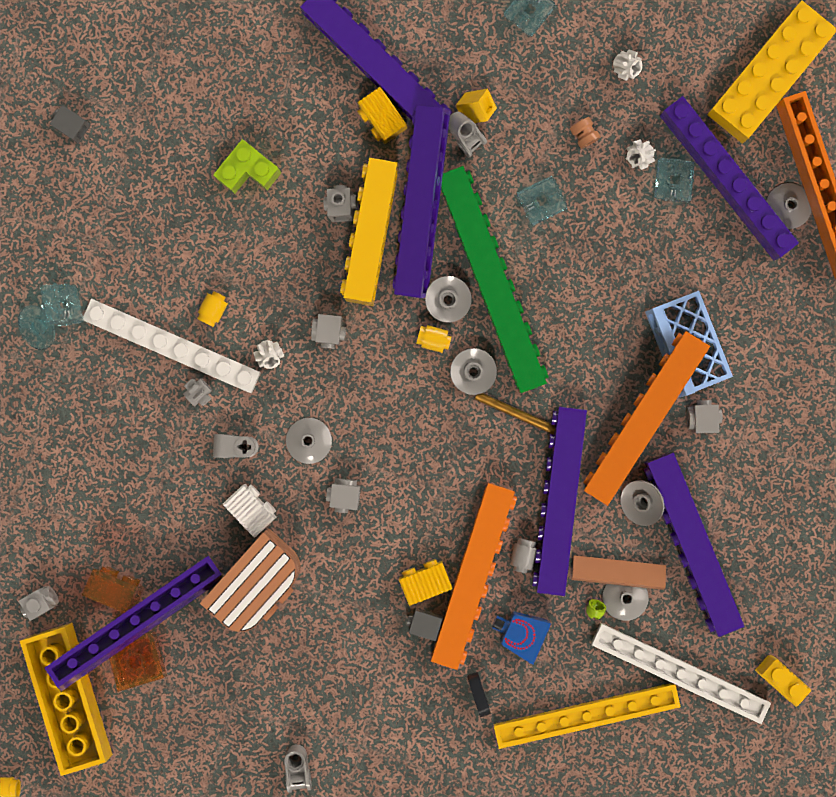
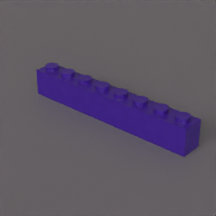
[300,0,452,120]
[660,96,799,261]
[393,105,451,298]
[532,407,587,596]
[643,452,745,637]
[45,556,222,691]

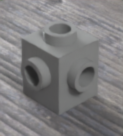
[323,185,358,222]

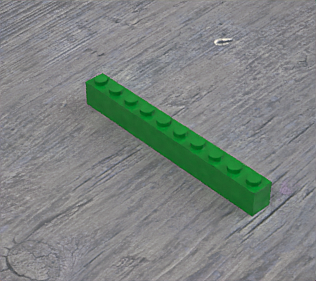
[441,166,549,394]

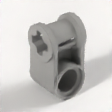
[449,112,487,158]
[213,434,259,458]
[284,744,312,793]

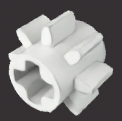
[613,50,642,81]
[626,139,656,170]
[253,340,284,369]

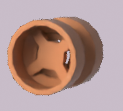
[570,117,601,149]

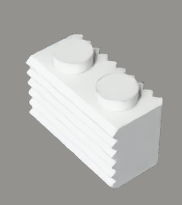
[223,484,277,538]

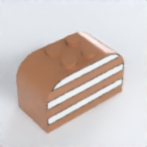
[200,529,301,632]

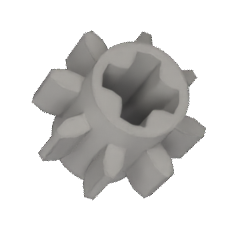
[183,378,212,406]

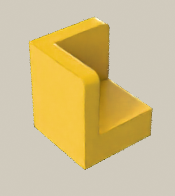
[455,89,497,123]

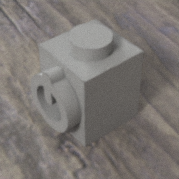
[311,314,346,349]
[686,400,723,433]
[326,478,361,513]
[19,586,59,621]

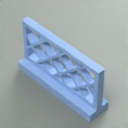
[645,291,733,397]

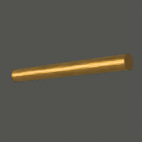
[475,393,555,434]

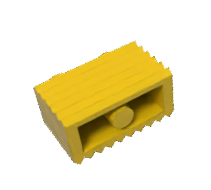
[357,87,407,144]
[399,559,453,606]
[755,655,811,707]

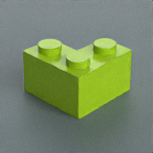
[213,139,281,194]

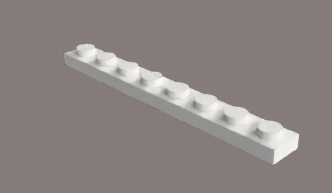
[82,299,261,393]
[591,623,771,724]

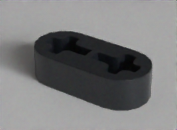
[467,672,491,718]

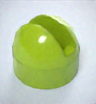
[586,599,606,620]

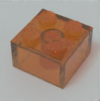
[82,566,145,613]
[109,632,167,692]

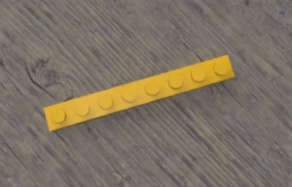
[493,683,681,749]

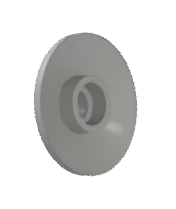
[766,183,812,229]
[425,276,471,323]
[450,348,497,395]
[286,418,332,464]
[620,480,664,526]
[602,584,649,621]

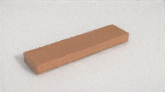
[571,555,666,590]

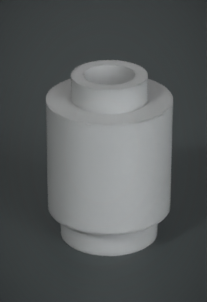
[510,538,537,573]

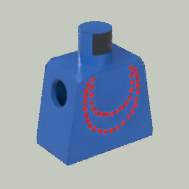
[492,611,551,665]

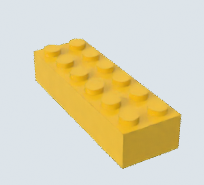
[707,0,836,144]
[340,158,398,306]
[20,623,113,776]

